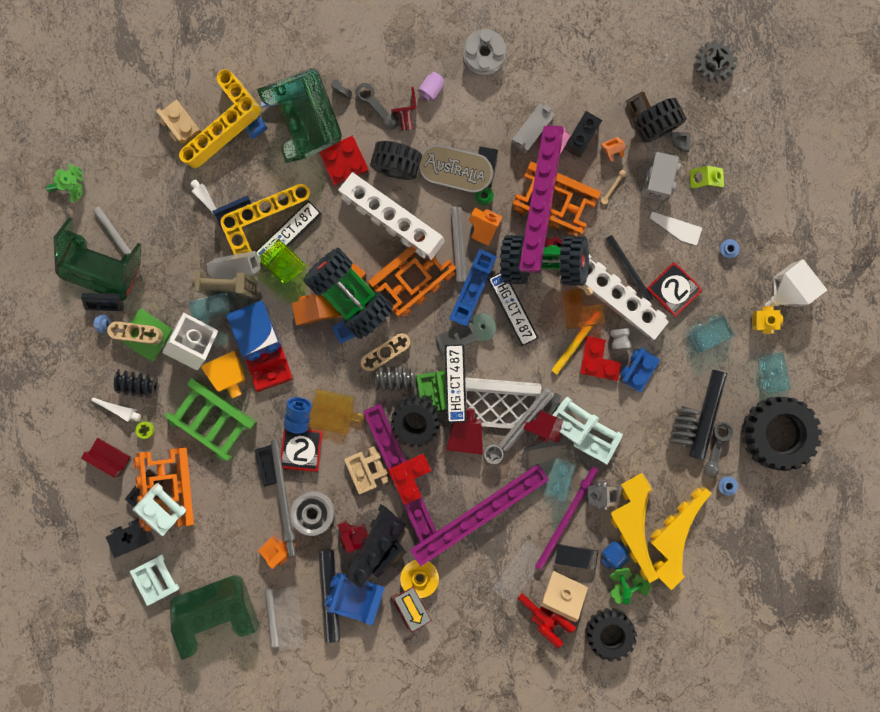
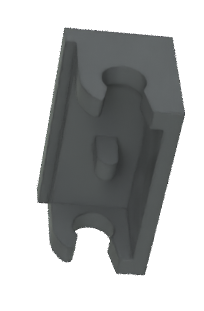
[436,321,479,355]

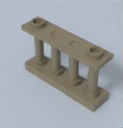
[192,271,258,300]

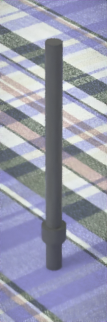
[271,440,296,557]

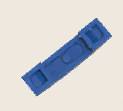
[449,249,497,327]

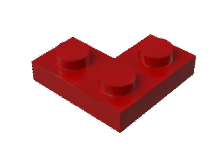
[579,336,621,381]
[388,453,431,505]

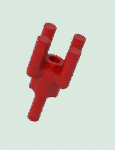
[517,593,576,649]

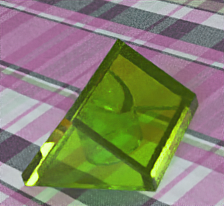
[259,237,308,284]

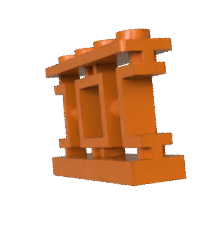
[512,162,601,236]
[368,236,456,318]
[133,448,194,532]

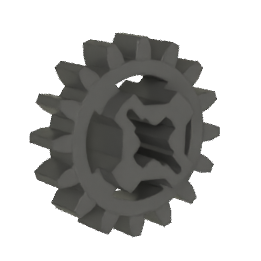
[694,40,737,83]

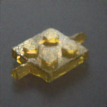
[309,388,364,435]

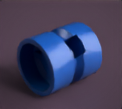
[284,397,312,433]

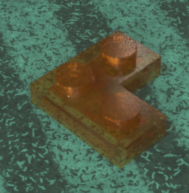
[562,288,605,330]

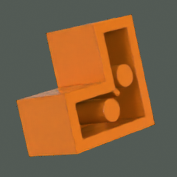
[292,292,343,325]

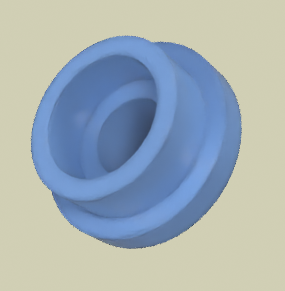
[720,239,740,259]
[94,315,111,334]
[718,476,738,496]

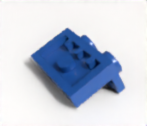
[620,348,660,393]

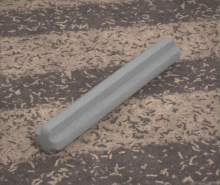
[451,207,466,282]
[499,388,554,452]

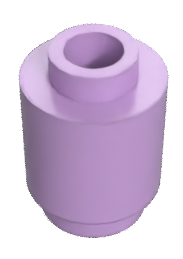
[418,72,445,102]

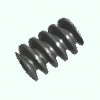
[375,367,415,392]
[668,406,702,448]

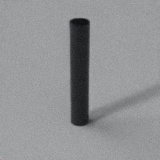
[689,369,727,460]
[319,549,340,643]

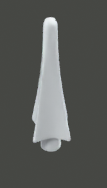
[190,179,217,217]
[92,398,141,422]

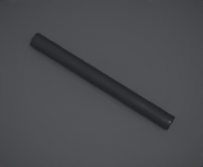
[606,235,653,301]

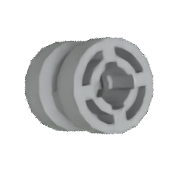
[610,328,631,350]
[484,444,503,464]

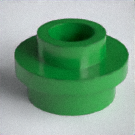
[475,187,494,205]

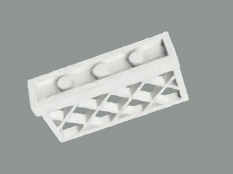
[466,378,541,429]

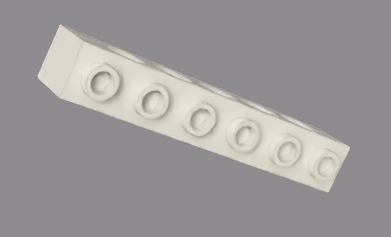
[338,172,445,260]
[584,254,669,341]

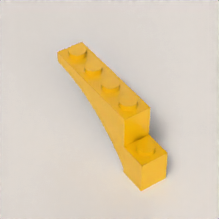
[610,473,659,583]
[649,487,712,590]

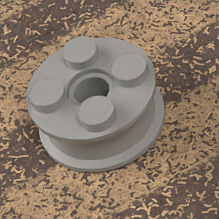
[463,29,506,75]
[290,491,335,536]

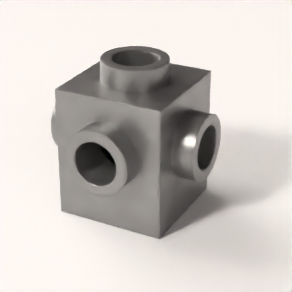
[588,482,619,510]

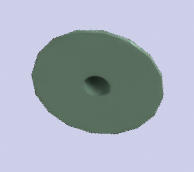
[471,313,496,341]

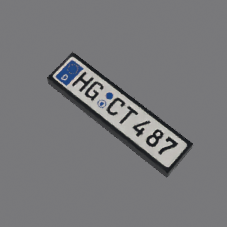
[255,200,322,267]
[487,273,539,347]
[445,344,467,423]

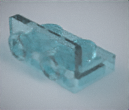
[758,352,791,394]
[544,458,576,502]

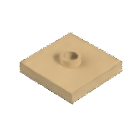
[540,571,588,622]

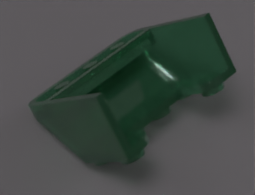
[257,68,342,163]
[170,575,260,660]

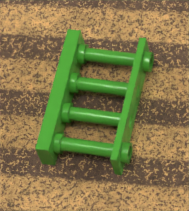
[165,378,257,461]

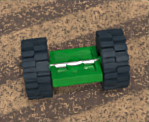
[500,235,589,286]
[303,247,393,339]

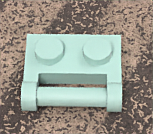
[553,397,599,446]
[573,421,623,464]
[132,483,186,536]
[130,555,180,606]

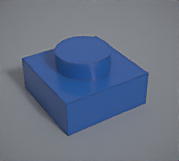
[245,115,268,139]
[332,320,355,344]

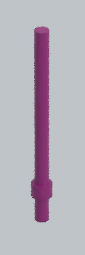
[535,466,599,570]

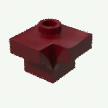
[523,411,564,443]
[338,520,369,553]

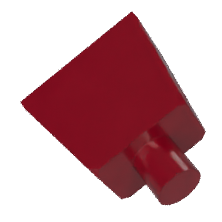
[446,407,483,455]

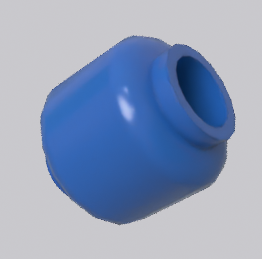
[602,541,630,570]

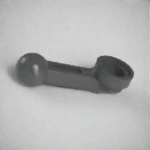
[355,83,398,130]
[704,422,733,477]

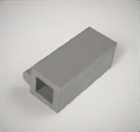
[511,103,555,154]
[206,251,261,279]

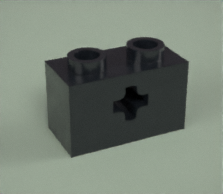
[564,111,603,158]
[106,518,155,558]

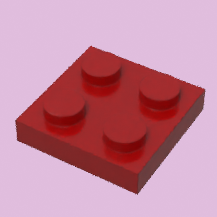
[319,135,369,186]

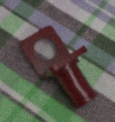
[391,86,417,131]

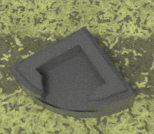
[331,79,352,99]
[670,132,690,153]

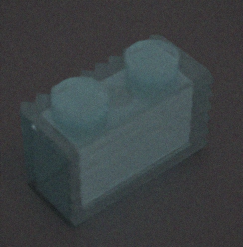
[189,293,234,321]
[687,314,735,353]

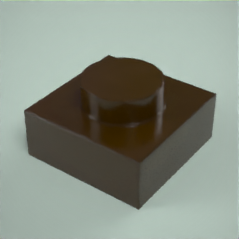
[626,92,651,118]

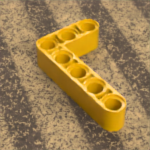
[179,69,261,168]
[221,184,310,255]

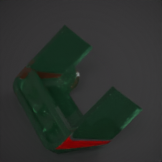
[53,218,141,301]

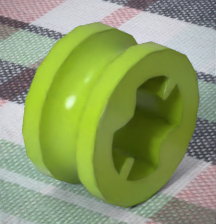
[135,422,155,439]

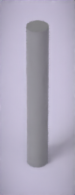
[93,207,132,257]
[265,588,279,647]

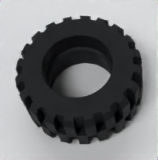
[741,397,822,471]

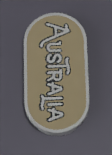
[419,145,494,193]

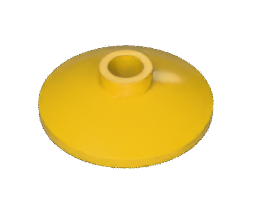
[400,560,439,598]

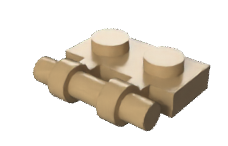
[344,446,389,494]

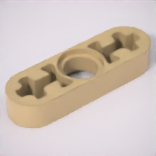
[107,321,163,345]
[361,333,411,372]

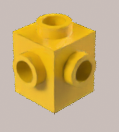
[752,307,783,334]

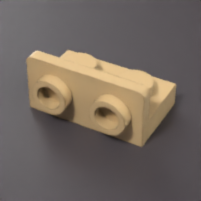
[156,99,201,144]

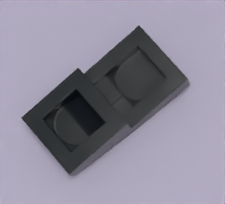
[555,544,599,570]

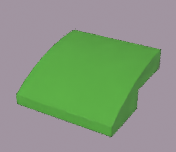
[120,308,173,362]
[416,371,447,411]

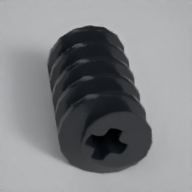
[114,369,158,399]

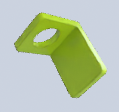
[690,166,724,189]

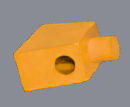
[201,351,245,399]

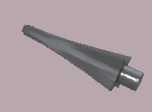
[534,393,561,441]
[524,434,571,451]

